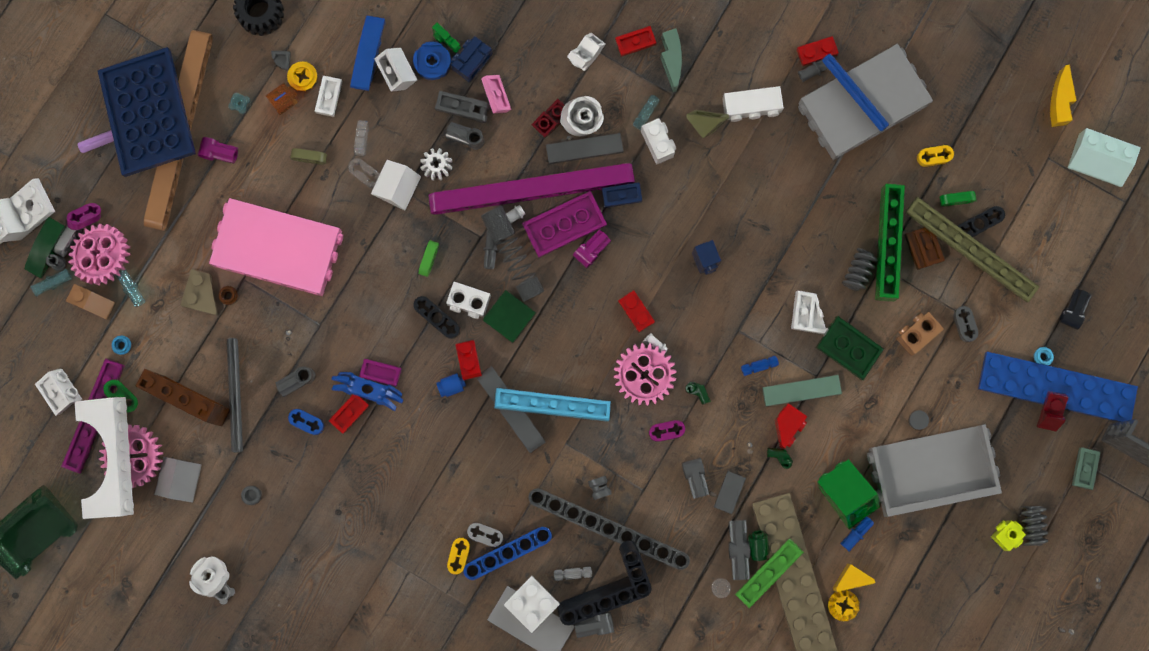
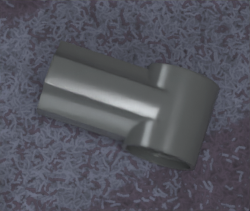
[446,122,485,150]
[275,366,315,397]
[682,458,710,499]
[574,612,615,638]

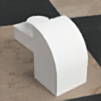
[567,33,606,71]

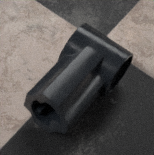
[1059,289,1091,330]

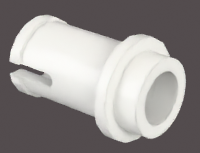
[506,205,525,223]
[643,333,668,352]

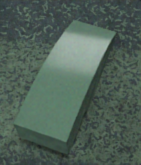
[660,28,682,92]

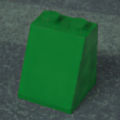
[817,459,880,530]

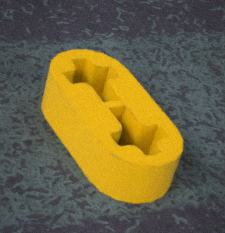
[917,145,954,167]
[447,538,470,574]

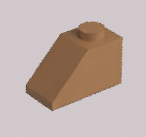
[66,284,115,320]

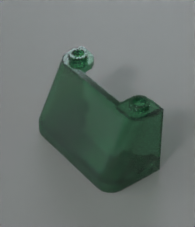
[0,485,78,579]

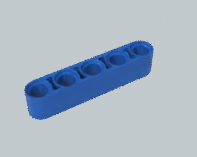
[463,527,552,580]

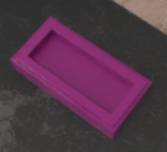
[359,359,402,387]

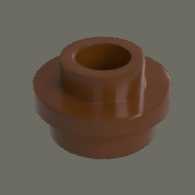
[218,286,238,305]

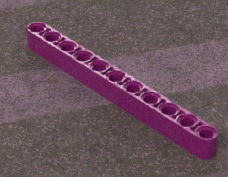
[428,163,635,215]

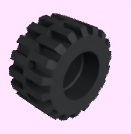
[233,0,284,36]

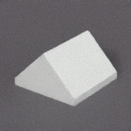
[371,160,421,210]

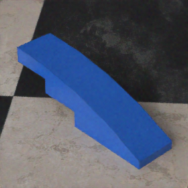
[350,16,385,91]

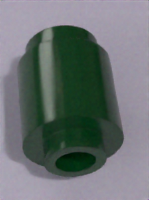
[748,530,769,561]

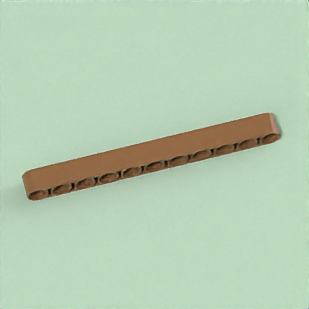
[144,30,213,231]

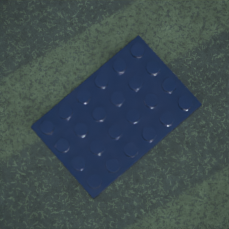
[97,47,196,177]

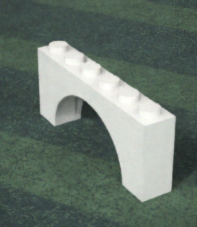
[75,397,134,519]

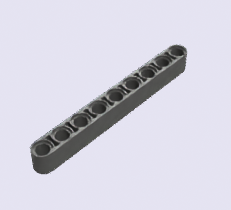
[528,488,690,570]

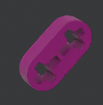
[67,203,101,230]
[649,420,685,442]

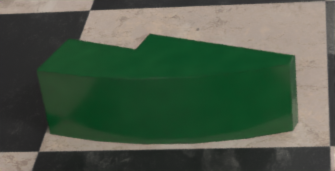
[24,217,66,279]

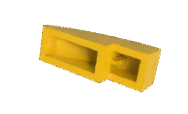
[1050,65,1076,127]

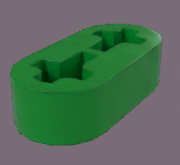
[939,191,977,207]

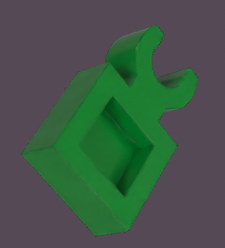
[432,23,461,53]

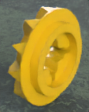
[287,61,318,91]
[828,590,860,621]

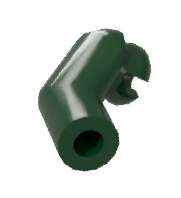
[685,382,711,405]

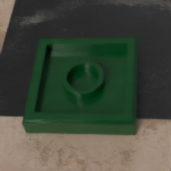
[482,290,536,343]

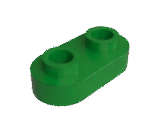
[103,379,138,413]

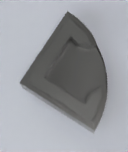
[271,51,291,71]

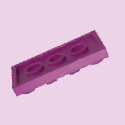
[522,191,607,258]

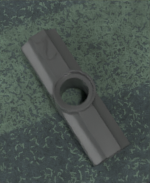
[729,520,750,580]

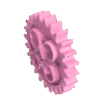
[68,224,130,286]
[614,343,677,405]
[99,425,163,488]

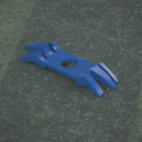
[331,372,403,411]

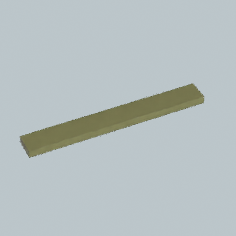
[905,197,1039,303]

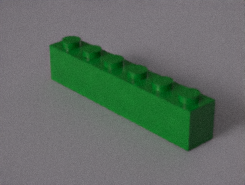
[875,184,905,302]

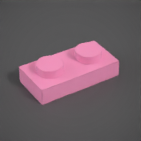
[481,75,511,113]

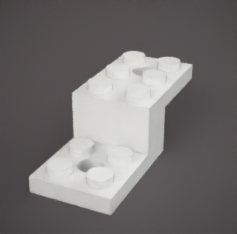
[0,178,55,244]

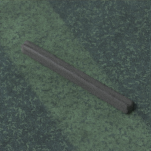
[227,338,243,453]

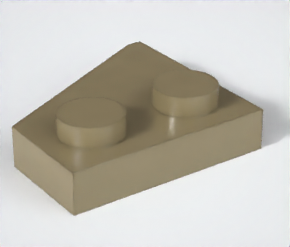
[180,269,218,316]

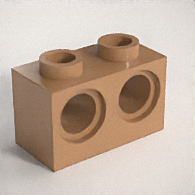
[896,312,944,356]

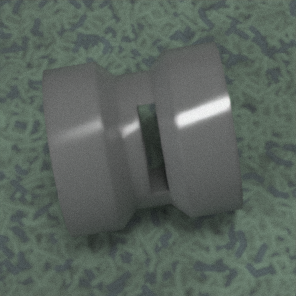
[588,476,612,500]

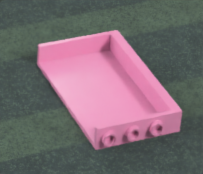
[209,198,343,297]

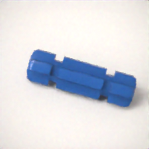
[741,356,779,376]

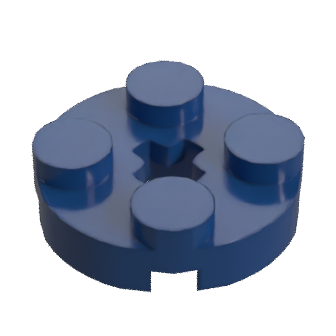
[413,42,451,80]

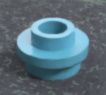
[1034,347,1054,365]

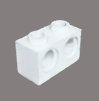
[446,282,491,319]

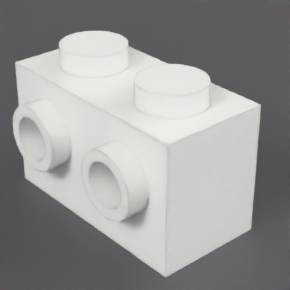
[375,48,417,92]
[641,118,676,165]

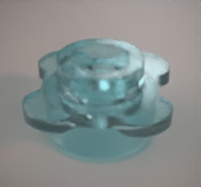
[228,93,250,114]

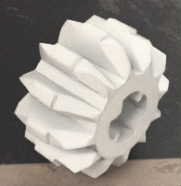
[421,148,452,181]

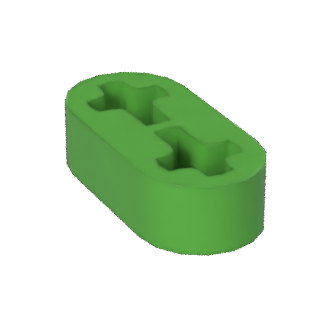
[418,240,439,277]

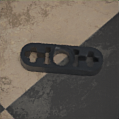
[958,206,1005,237]
[413,296,460,339]

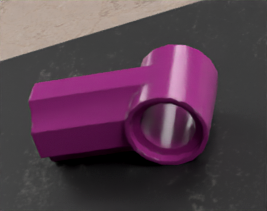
[197,137,238,164]
[573,229,611,268]

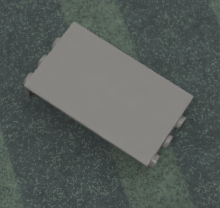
[798,44,933,160]
[867,424,1002,517]

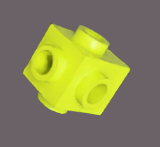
[991,520,1026,551]

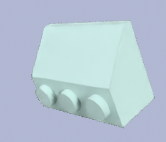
[1068,128,1141,187]

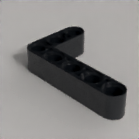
[557,541,652,626]

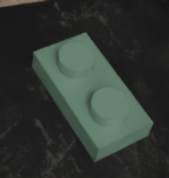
[1072,447,1100,490]

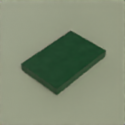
[815,316,884,380]

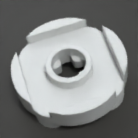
[189,556,229,597]

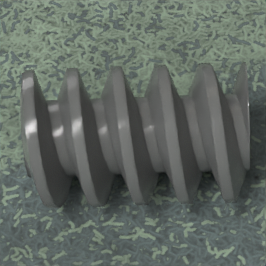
[842,248,878,291]
[1021,506,1048,546]

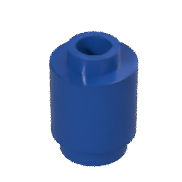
[436,373,466,397]

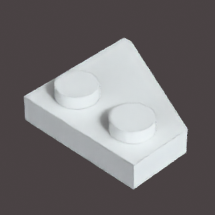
[791,291,828,334]

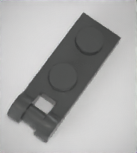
[435,91,490,123]

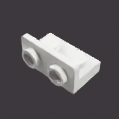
[35,369,82,416]

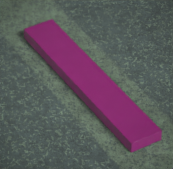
[61,358,125,474]

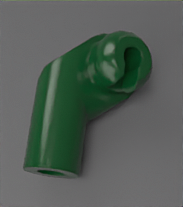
[767,448,793,469]

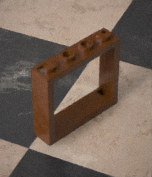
[135,369,230,427]

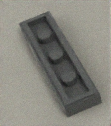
[546,133,623,164]

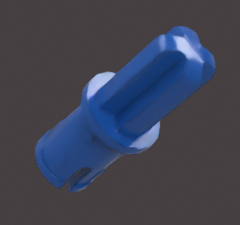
[840,517,874,552]

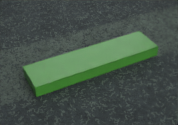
[735,538,804,608]

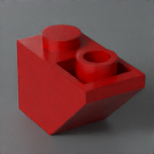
[775,403,807,449]

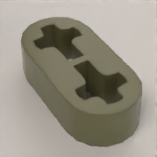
[290,148,327,165]

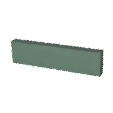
[762,375,842,407]

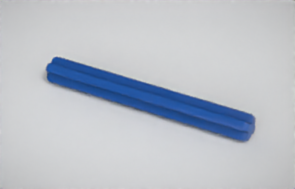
[822,54,889,131]

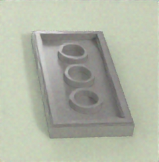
[487,586,575,651]

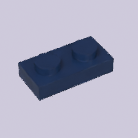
[602,182,642,208]

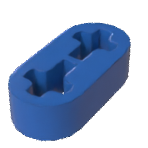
[288,409,324,435]

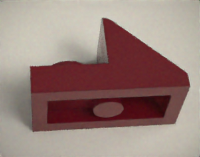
[1037,391,1069,432]

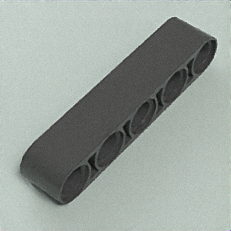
[476,366,546,453]

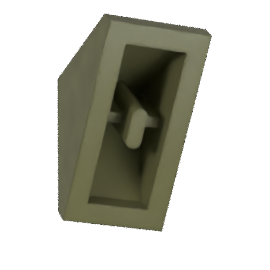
[687,110,729,138]

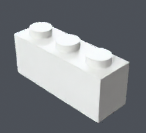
[722,86,784,122]

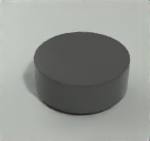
[908,410,929,430]
[241,486,262,505]

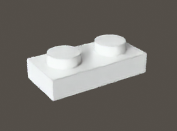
[315,76,342,117]

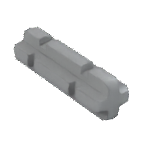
[554,567,592,581]

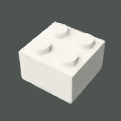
[504,576,560,633]

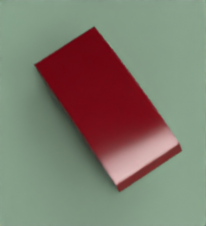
[531,98,565,138]

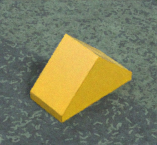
[833,564,875,592]

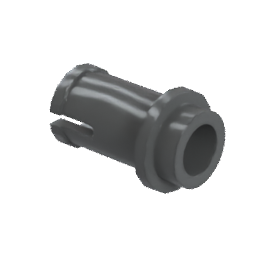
[46,254,66,271]

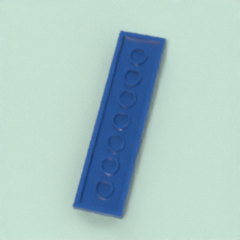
[978,352,1138,422]

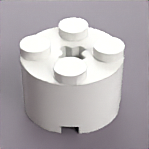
[560,96,604,136]

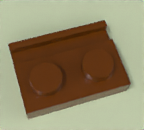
[905,227,945,270]

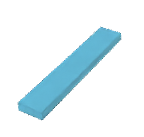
[494,388,611,421]

